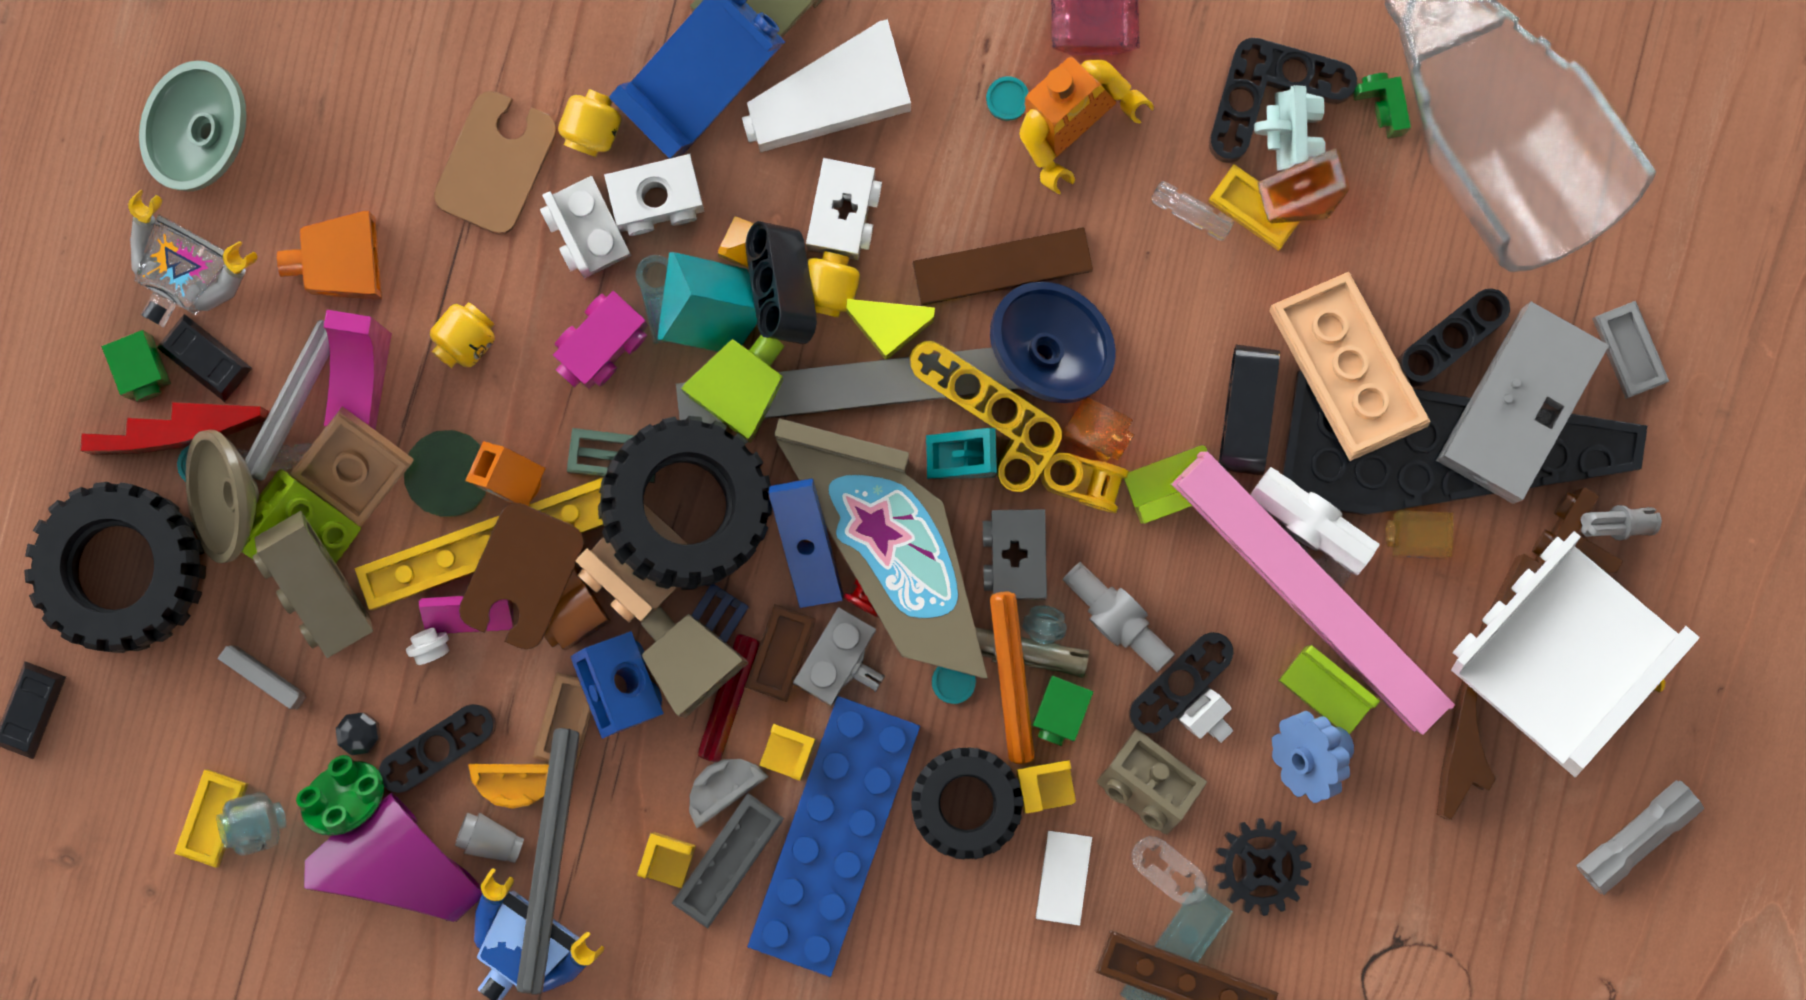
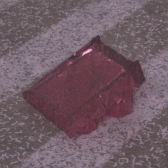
[1051,0,1140,55]

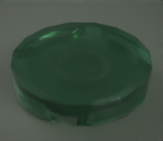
[404,430,487,518]

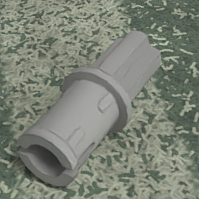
[1580,505,1662,541]

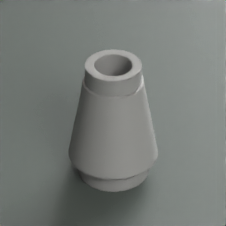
[455,812,524,863]

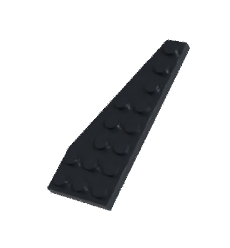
[1282,371,1648,516]

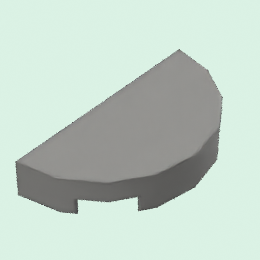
[689,759,769,828]

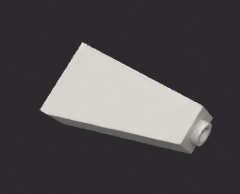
[742,19,911,152]

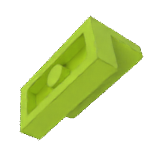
[1124,445,1208,524]
[1278,645,1380,735]

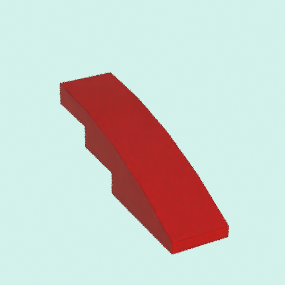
[80,402,269,455]

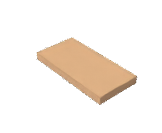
[1269,272,1431,461]

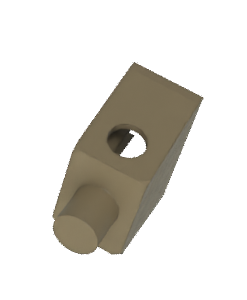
[641,607,748,718]

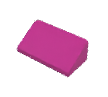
[419,596,514,633]

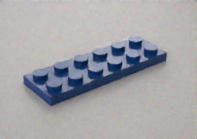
[747,696,920,977]

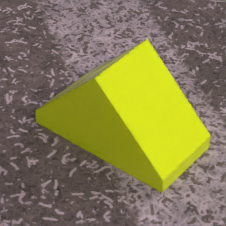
[846,299,935,360]

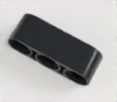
[745,221,817,345]
[1397,288,1510,387]
[1219,344,1280,476]

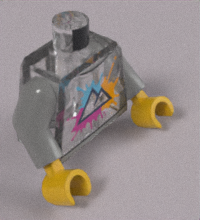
[128,190,258,328]

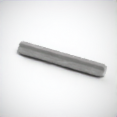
[245,320,330,481]

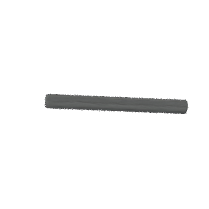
[516,728,580,995]

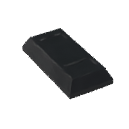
[157,314,252,402]
[0,661,66,759]

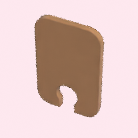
[434,91,557,234]

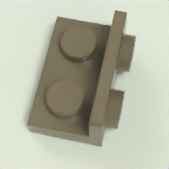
[1097,729,1207,835]

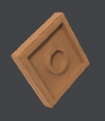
[289,406,414,527]

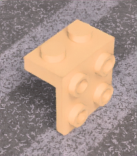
[575,504,688,623]

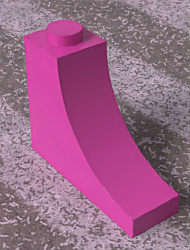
[324,310,392,430]

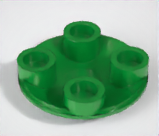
[296,755,384,835]

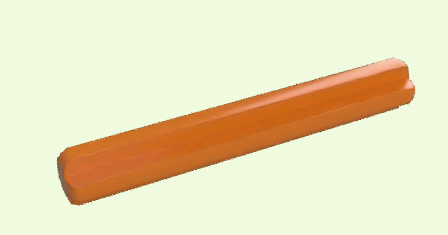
[990,591,1035,764]

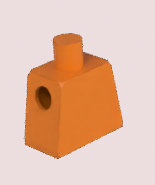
[277,211,382,300]

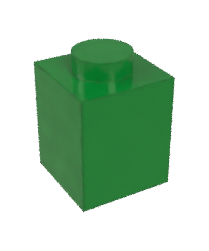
[101,330,171,403]
[1031,676,1094,746]

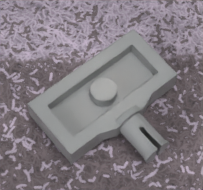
[793,607,885,706]

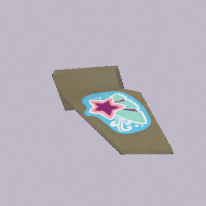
[774,418,988,679]

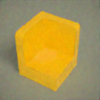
[759,724,816,781]
[1016,760,1076,814]
[637,832,696,888]

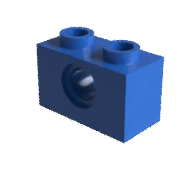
[570,631,664,739]

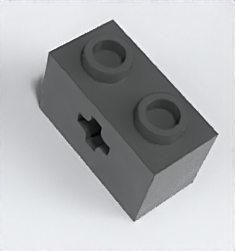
[983,509,1047,600]

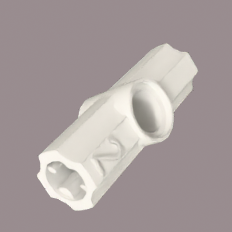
[1250,467,1380,576]

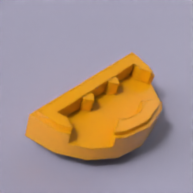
[468,764,549,809]

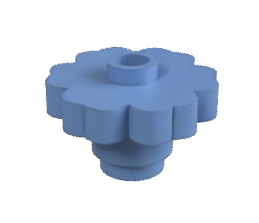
[1272,711,1354,803]

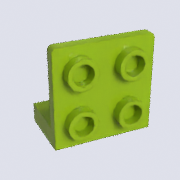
[242,467,361,563]

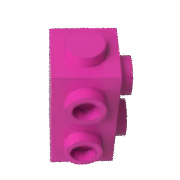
[553,291,649,389]

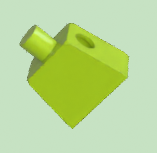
[681,335,785,443]

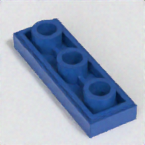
[769,478,844,608]

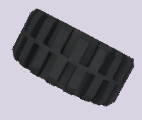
[598,416,772,590]
[24,482,206,653]

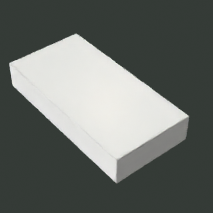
[1036,831,1092,925]

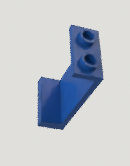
[609,0,785,159]

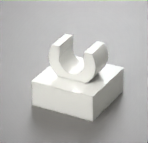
[1176,686,1233,743]

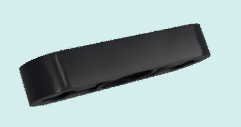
[1129,632,1234,733]
[379,704,496,793]

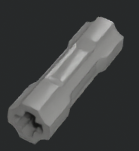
[1576,780,1704,895]

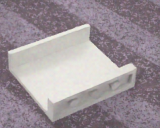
[1451,531,1700,778]

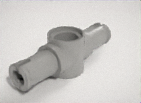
[1063,562,1175,673]

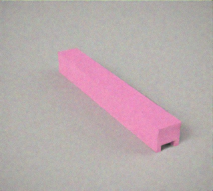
[1171,452,1455,735]

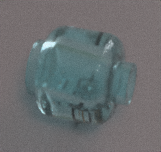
[216,792,286,856]

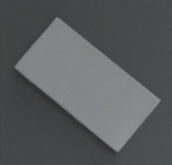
[1592,301,1669,399]
[217,645,306,710]

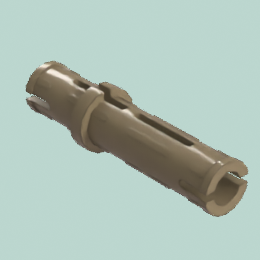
[975,627,1089,678]

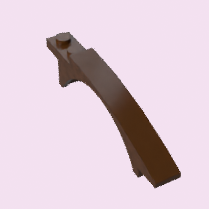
[1437,487,1623,820]

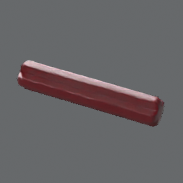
[698,634,759,763]

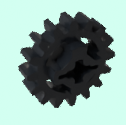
[1213,818,1311,916]

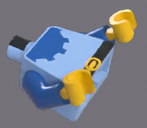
[474,868,605,1000]

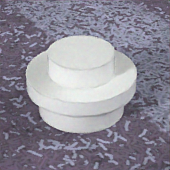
[406,628,449,665]

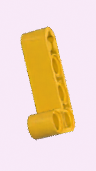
[910,341,1062,492]

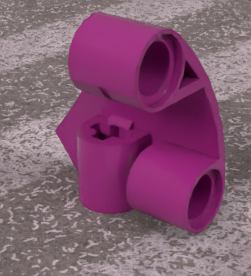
[304,793,482,922]

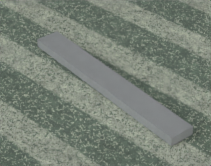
[676,348,1022,424]

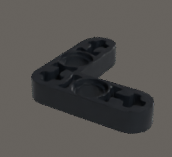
[1209,38,1357,163]

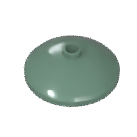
[139,61,246,192]

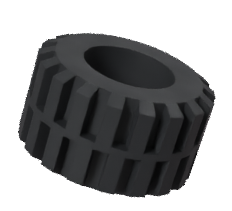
[911,747,1023,860]

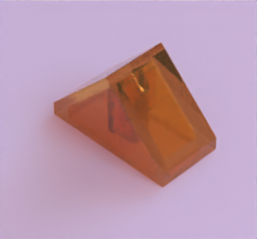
[1257,148,1350,224]

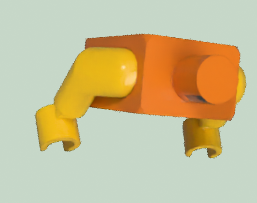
[1019,56,1154,194]

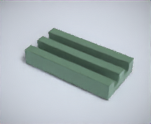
[567,428,656,483]

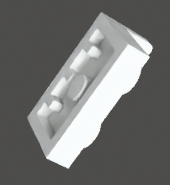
[540,176,631,279]

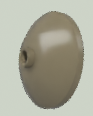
[186,430,259,563]

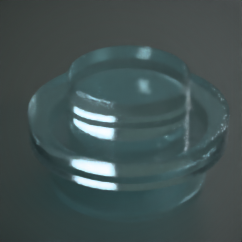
[1022,605,1067,644]

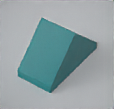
[926,428,997,479]

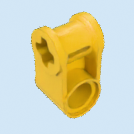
[1040,453,1129,513]

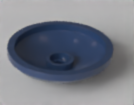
[990,282,1116,403]

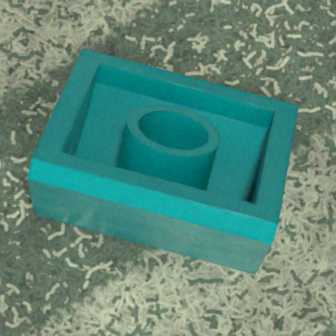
[657,252,757,352]

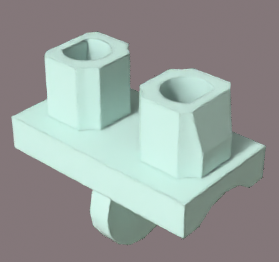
[1254,85,1326,172]

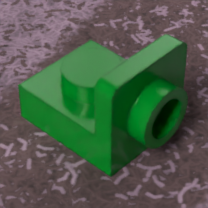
[1353,73,1411,139]

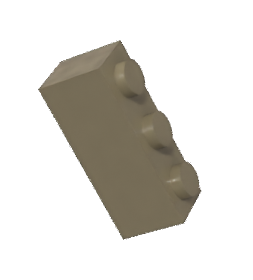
[253,511,373,658]

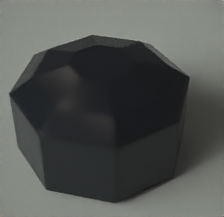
[335,712,381,755]

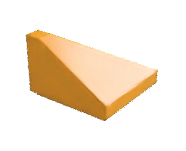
[717,216,754,269]

